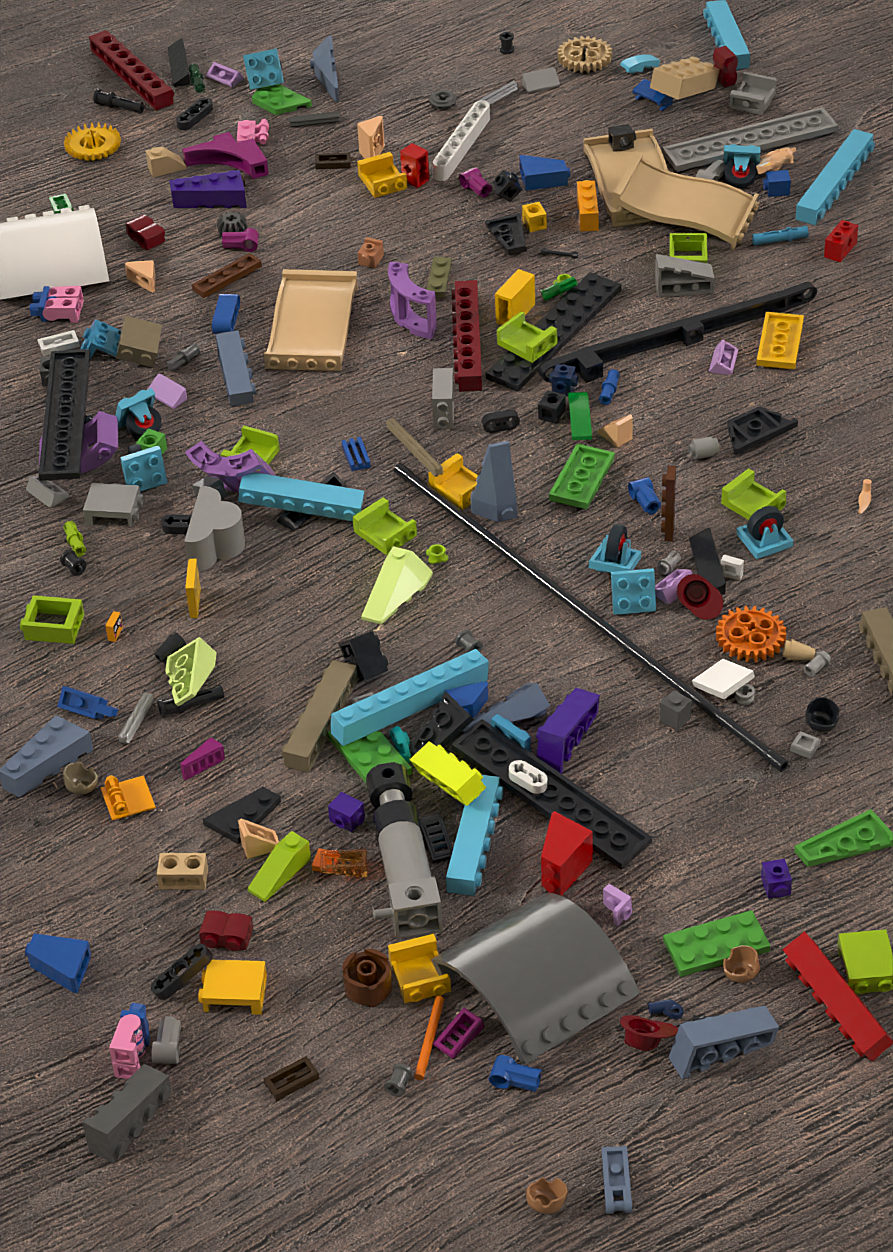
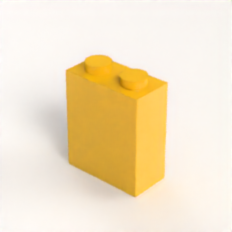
[495,269,535,326]

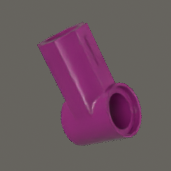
[459,167,492,198]
[222,228,259,252]

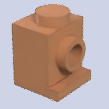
[357,237,384,268]

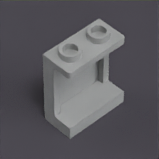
[729,72,777,115]
[83,483,144,527]

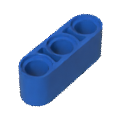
[212,294,240,334]

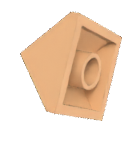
[357,116,385,159]

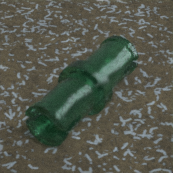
[188,64,205,93]

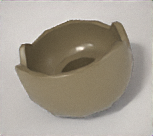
[63,762,99,795]

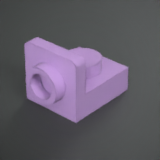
[603,884,632,926]

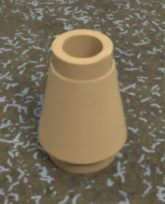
[782,639,815,661]

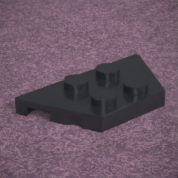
[727,406,798,455]

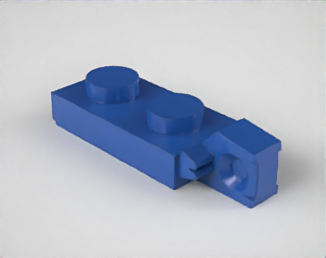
[57,686,118,719]

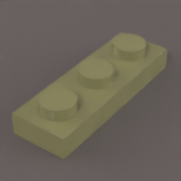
[427,257,452,298]

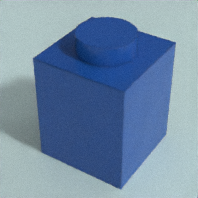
[763,170,791,197]

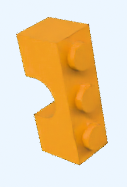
[577,180,599,232]

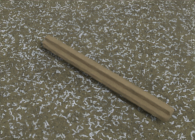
[386,418,444,477]

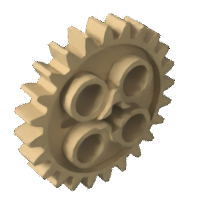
[558,36,612,73]

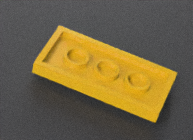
[756,312,804,369]

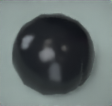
[805,697,839,732]

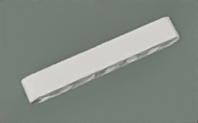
[433,100,490,181]

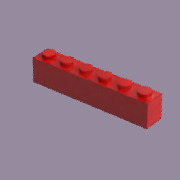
[782,931,893,1061]

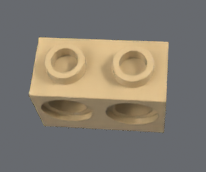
[157,853,208,890]

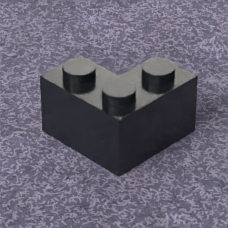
[338,630,388,681]

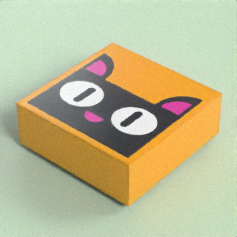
[105,611,123,642]

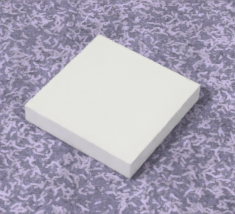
[692,659,755,699]

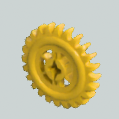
[64,122,121,161]

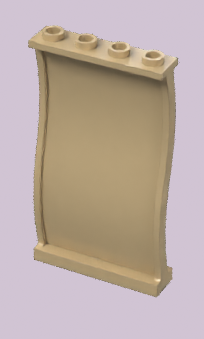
[584,129,668,227]
[611,152,760,250]
[264,269,358,371]

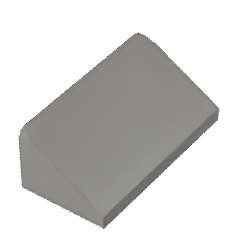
[522,67,560,93]
[26,476,69,508]

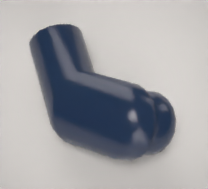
[648,999,684,1019]

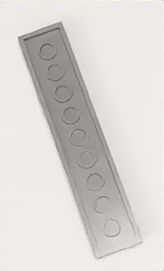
[662,107,838,172]

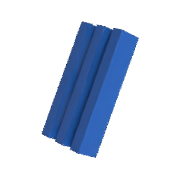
[341,436,371,471]

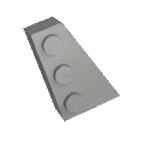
[655,254,715,298]

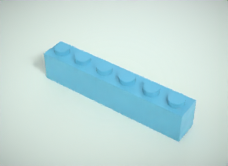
[703,0,750,70]
[238,472,364,521]
[446,775,503,896]

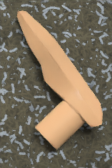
[858,479,872,514]

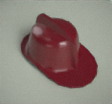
[677,574,724,620]
[620,1015,678,1051]

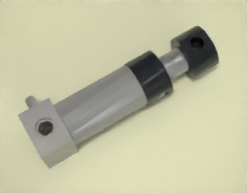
[366,762,443,940]

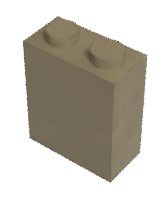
[116,316,162,368]

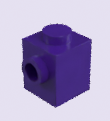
[328,792,365,832]
[761,859,792,899]

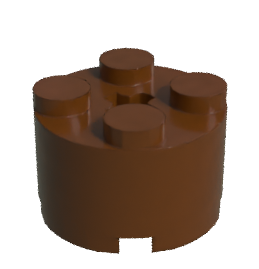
[342,949,392,1007]

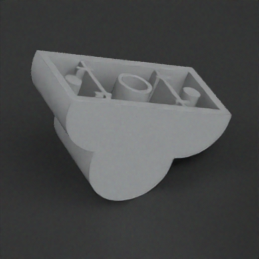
[184,486,245,572]

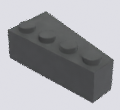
[82,1064,171,1164]

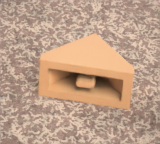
[125,260,156,293]
[597,414,633,448]
[238,818,279,859]

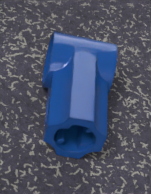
[628,477,661,515]
[488,1055,542,1092]

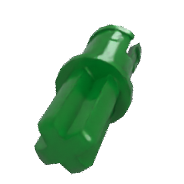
[540,277,578,301]

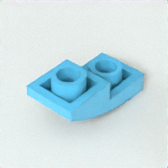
[620,55,660,74]

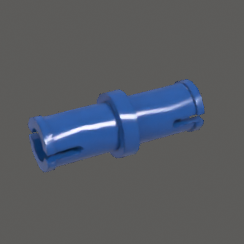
[599,369,620,405]

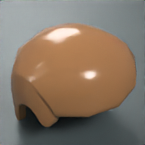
[723,945,760,983]
[526,1177,568,1214]

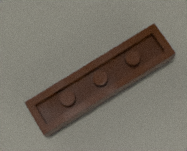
[192,253,262,298]
[661,466,676,542]

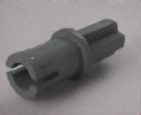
[167,343,200,371]

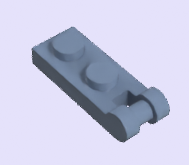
[601,1146,632,1214]

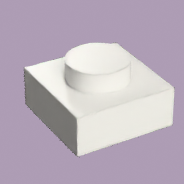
[721,555,744,581]

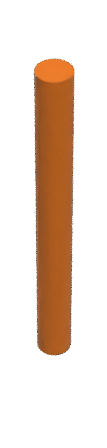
[414,996,445,1080]

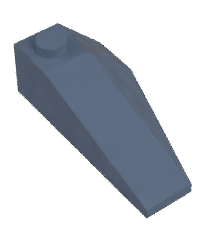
[310,36,339,102]
[471,441,517,522]
[461,682,550,732]

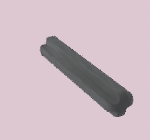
[289,111,340,127]

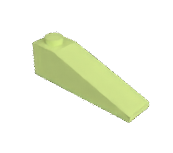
[361,546,433,624]
[165,637,217,706]

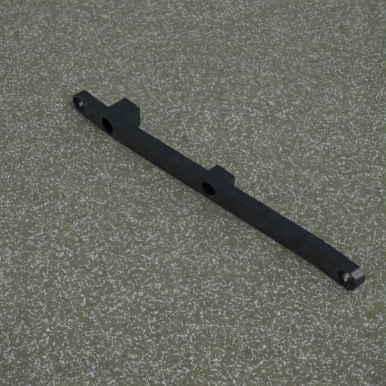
[538,282,817,383]

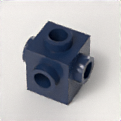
[549,364,578,397]

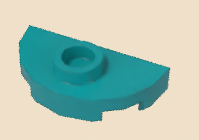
[389,726,411,763]

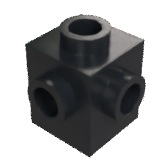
[492,170,522,202]

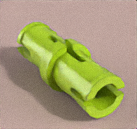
[63,521,86,557]

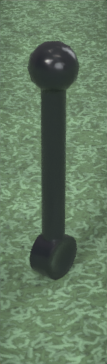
[540,248,578,259]

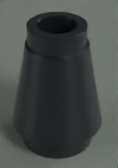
[154,633,186,663]

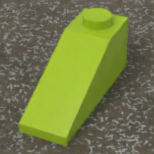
[247,831,311,902]

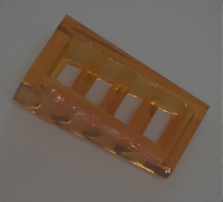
[320,849,367,877]

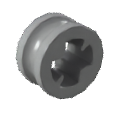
[735,684,755,705]

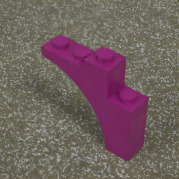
[182,132,269,179]

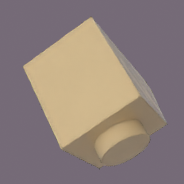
[146,147,187,177]

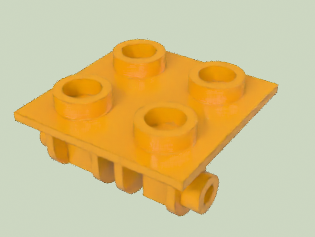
[101,775,156,821]

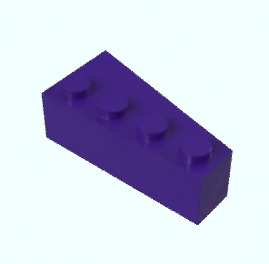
[169,170,247,208]
[536,688,600,773]

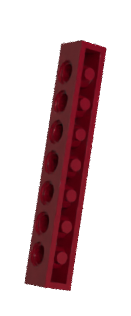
[89,30,174,111]
[451,280,482,392]

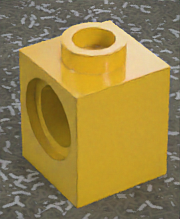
[522,202,547,232]

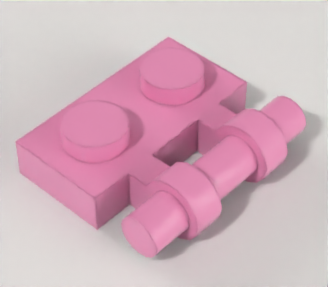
[237,119,269,144]

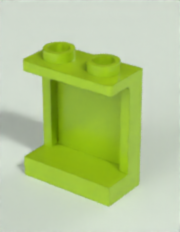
[497,311,557,363]
[220,426,279,471]
[721,468,786,520]
[353,497,417,555]
[837,929,893,994]

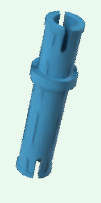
[752,226,809,246]

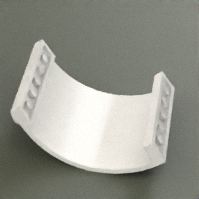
[0,205,109,299]

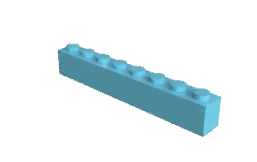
[796,129,875,225]
[331,649,489,746]

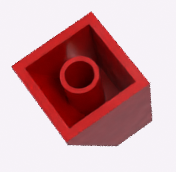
[541,811,593,896]

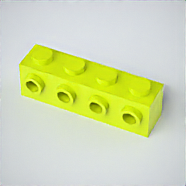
[410,742,486,806]

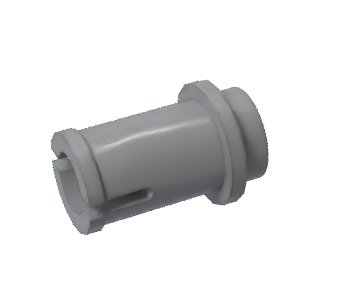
[657,551,681,575]
[804,651,831,677]

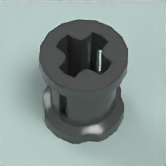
[455,629,483,653]
[384,1063,414,1097]

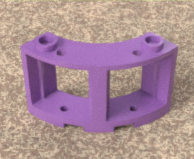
[388,262,437,339]
[39,411,118,473]
[185,441,276,493]

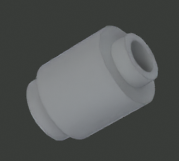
[688,436,719,460]

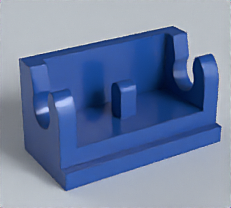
[632,79,673,111]

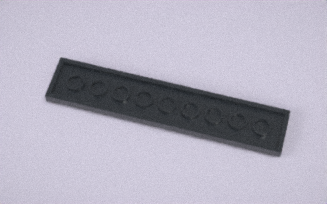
[485,272,621,392]
[39,349,90,481]
[452,719,652,870]

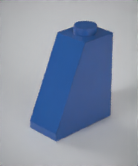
[519,155,570,190]
[25,933,91,993]

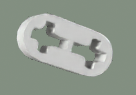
[509,760,547,794]

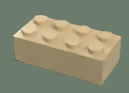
[650,57,720,99]

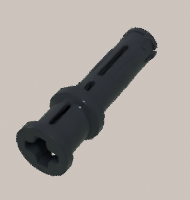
[93,89,145,113]
[157,685,225,719]

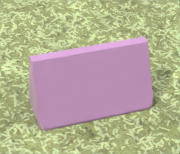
[206,62,244,87]
[709,340,738,375]
[147,374,187,409]
[655,569,692,604]

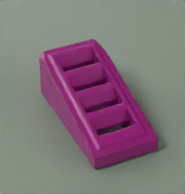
[180,738,225,780]
[433,1007,485,1059]

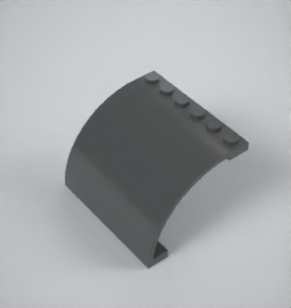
[431,893,640,1064]

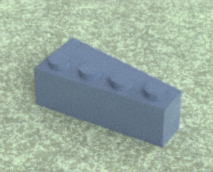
[216,330,256,407]
[0,715,93,797]
[668,1006,779,1079]

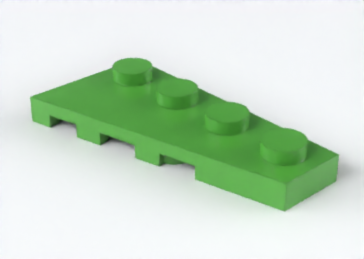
[794,809,893,867]

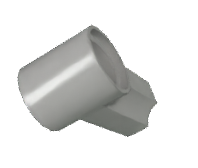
[696,159,726,181]
[152,1016,181,1064]

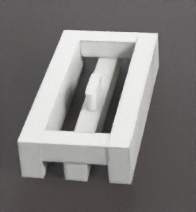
[38,330,80,356]

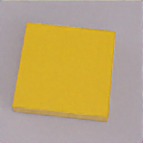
[185,559,201,618]

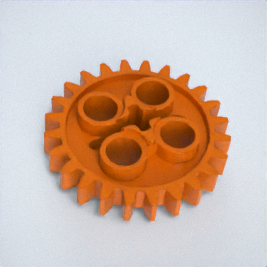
[716,606,786,662]

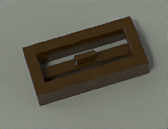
[315,152,351,170]
[263,1056,319,1101]

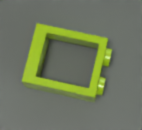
[669,233,707,263]
[20,595,85,644]

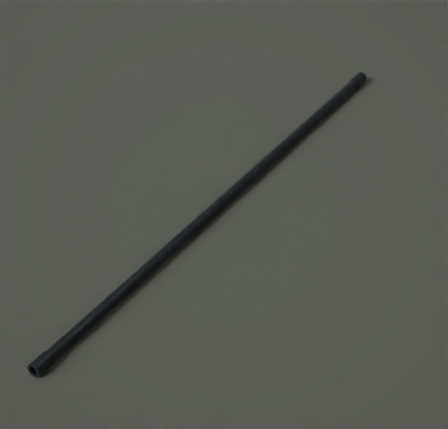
[394,463,789,772]

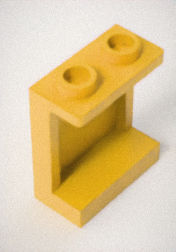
[357,152,407,198]
[428,453,478,510]
[388,934,451,1004]
[198,960,267,1015]

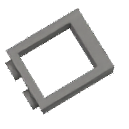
[432,368,454,429]

